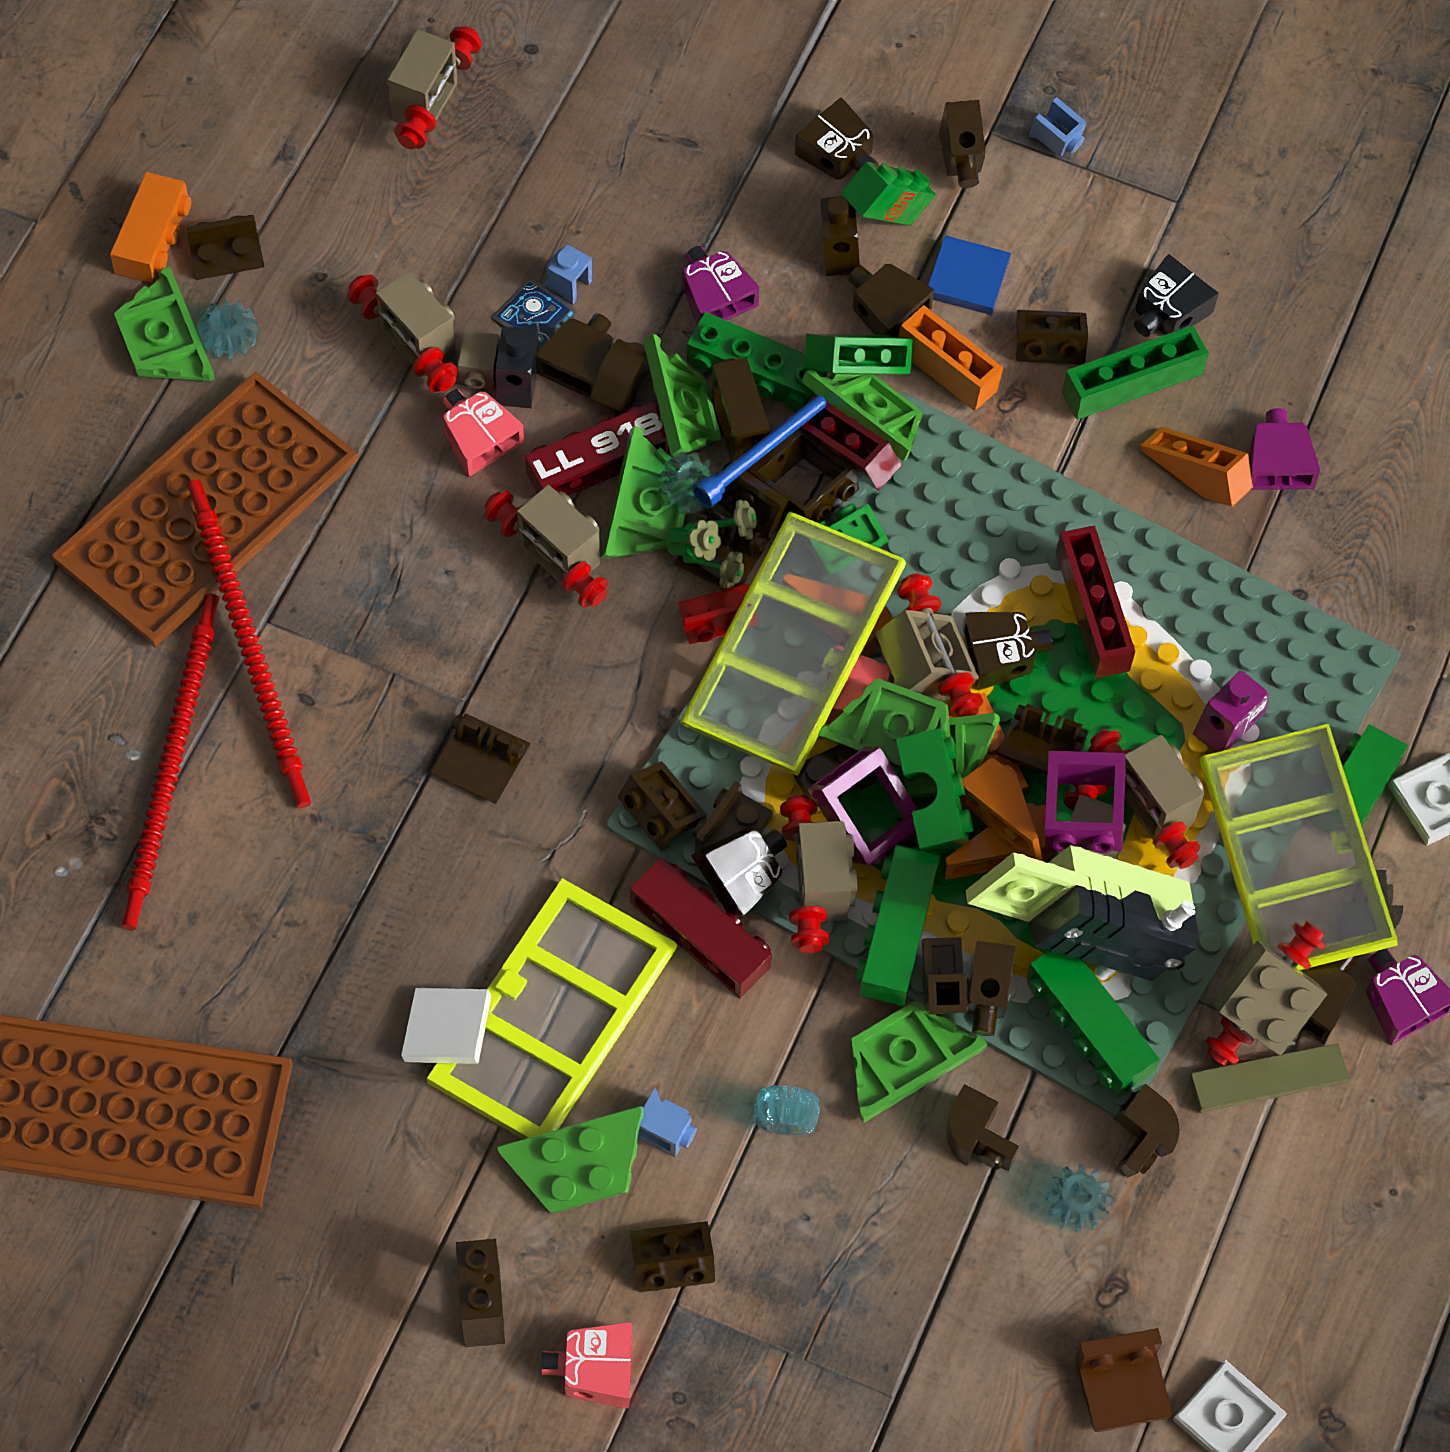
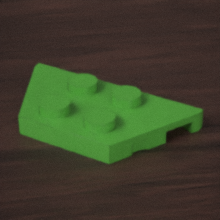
[114,266,215,381]
[643,334,721,456]
[802,370,923,461]
[601,426,693,559]
[819,678,953,780]
[890,713,1000,799]
[851,1001,987,1123]
[498,1106,644,1214]

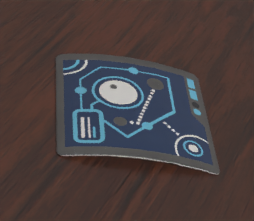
[492,279,578,349]

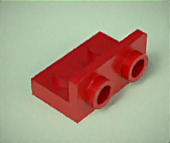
[678,583,759,645]

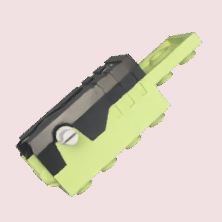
[966,845,1199,981]

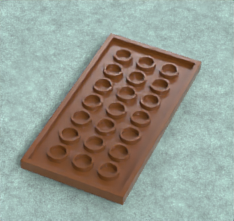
[51,371,358,648]
[0,1015,293,1210]

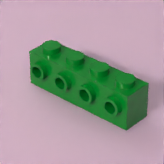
[687,312,831,412]
[1062,325,1209,420]
[855,845,940,1006]
[1027,951,1160,1097]

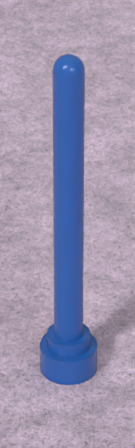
[692,396,826,508]

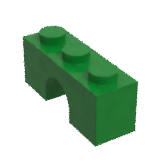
[896,728,973,853]

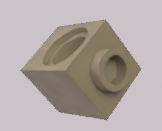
[458,330,500,389]

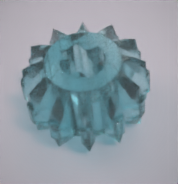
[198,298,259,361]
[657,452,719,513]
[754,1085,820,1136]
[1046,1164,1113,1233]

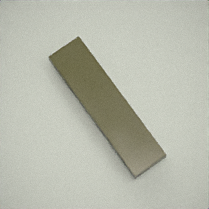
[1190,1043,1350,1113]

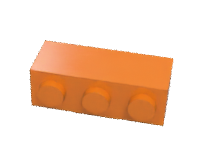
[110,172,191,284]
[899,305,1003,411]

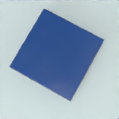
[928,235,1011,315]

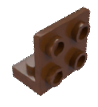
[1075,1328,1172,1433]

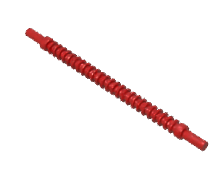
[187,479,311,808]
[121,593,220,931]

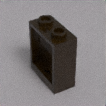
[711,357,770,462]
[746,428,859,523]
[456,1238,505,1347]

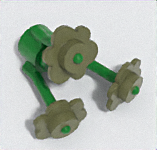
[667,500,757,589]

